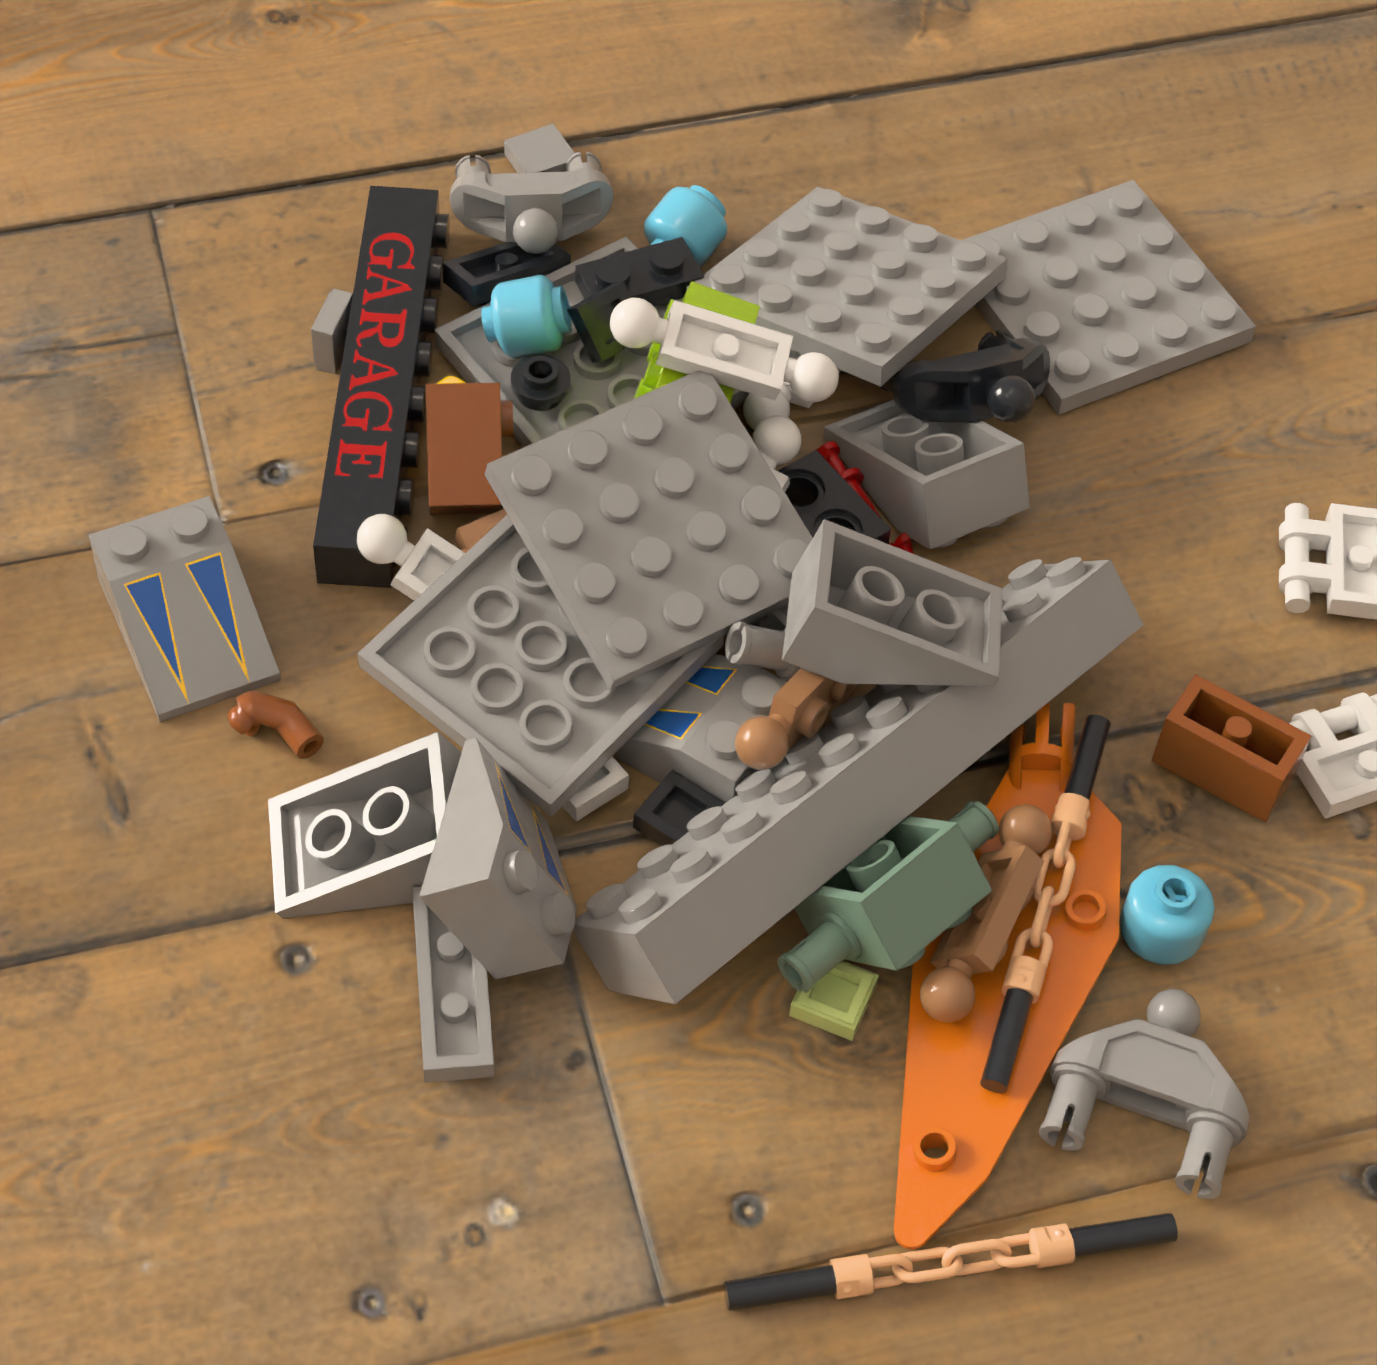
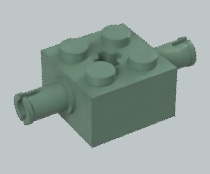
[777,800,999,993]

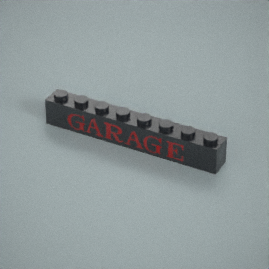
[313,186,450,588]

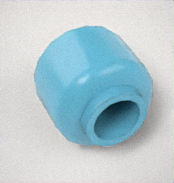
[644,185,727,268]
[481,275,572,358]
[1119,865,1215,965]

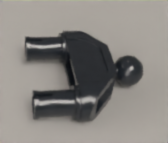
[879,330,1050,423]

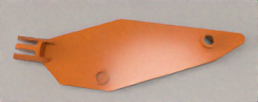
[894,702,1122,1250]

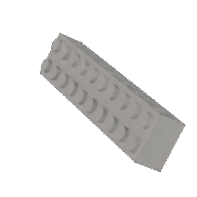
[573,557,1144,1004]

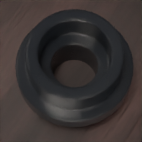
[511,355,571,411]

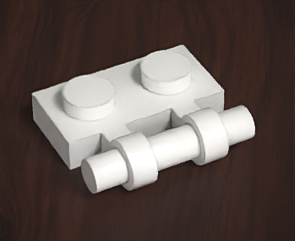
[1279,503,1377,620]
[1289,692,1377,819]

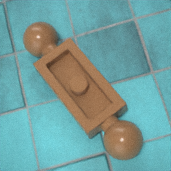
[735,668,859,770]
[920,804,1052,1022]

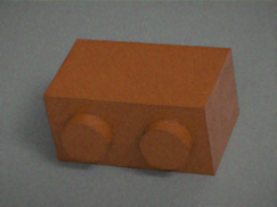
[426,383,514,515]
[1151,674,1312,823]

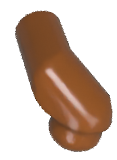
[227,690,324,759]

